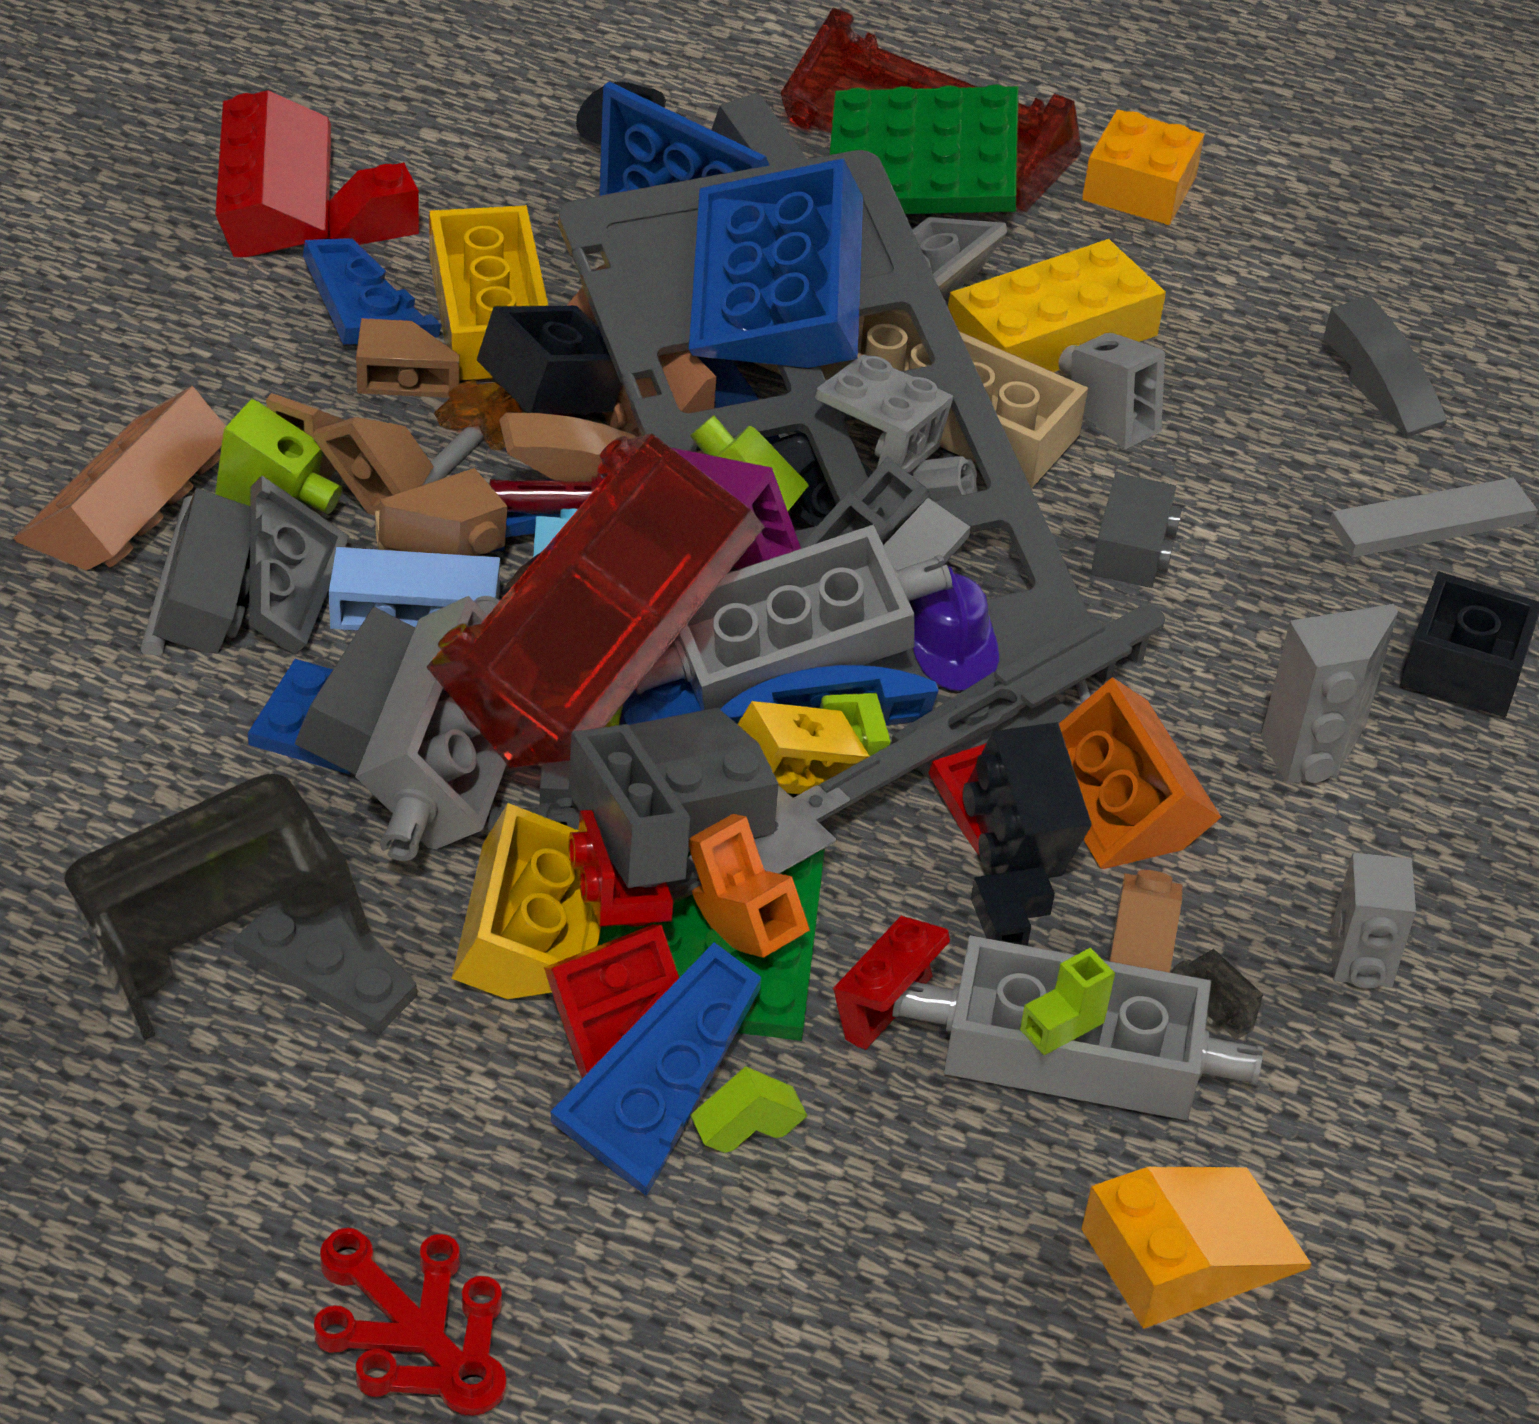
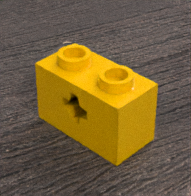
[737,701,870,794]

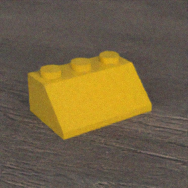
[451,803,601,1000]

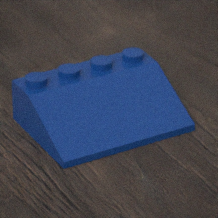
[599,81,770,196]
[689,158,863,368]

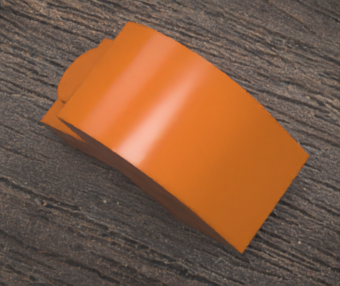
[688,814,810,958]

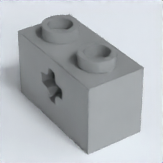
[1331,852,1416,988]

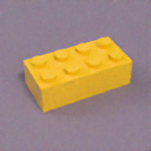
[429,205,549,380]
[948,239,1166,372]

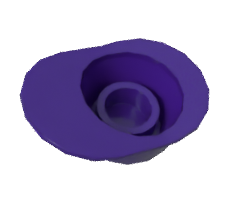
[909,566,999,691]

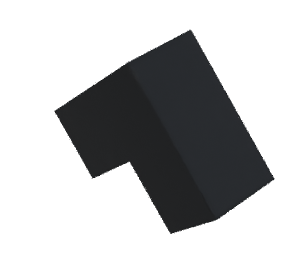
[971,867,1055,946]

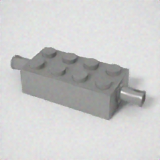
[626,524,952,710]
[355,596,540,861]
[892,935,1263,1121]

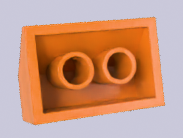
[1059,677,1222,869]

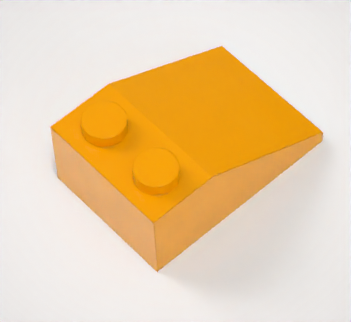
[1081,1167,1311,1329]

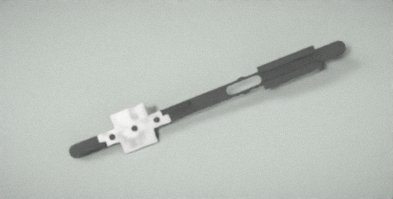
[666,606,1165,905]

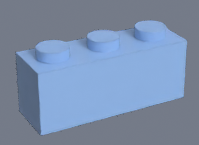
[329,547,500,630]

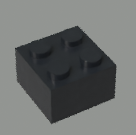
[476,305,623,416]
[1400,571,1539,718]
[963,722,1092,878]

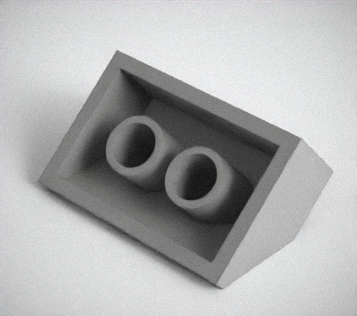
[912,217,1008,300]
[1261,604,1398,784]

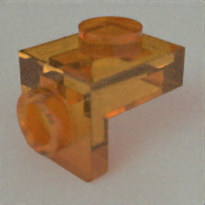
[434,380,522,450]

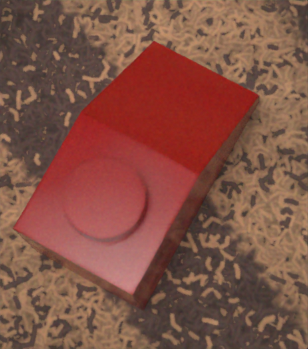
[327,163,419,245]

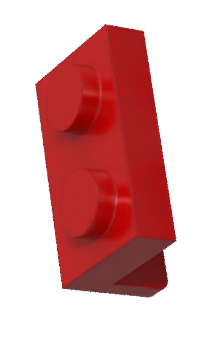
[568,810,673,926]
[833,915,950,1050]

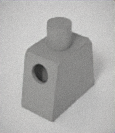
[1058,333,1165,449]

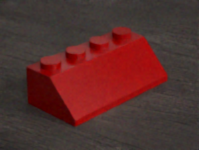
[215,90,331,257]

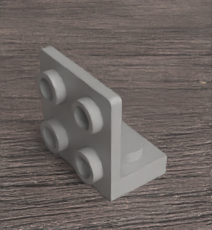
[815,355,954,473]

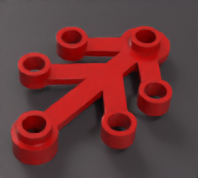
[314,1228,506,1416]

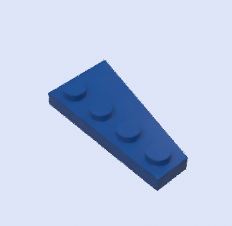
[550,942,761,1196]

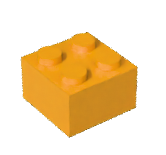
[1082,109,1205,225]

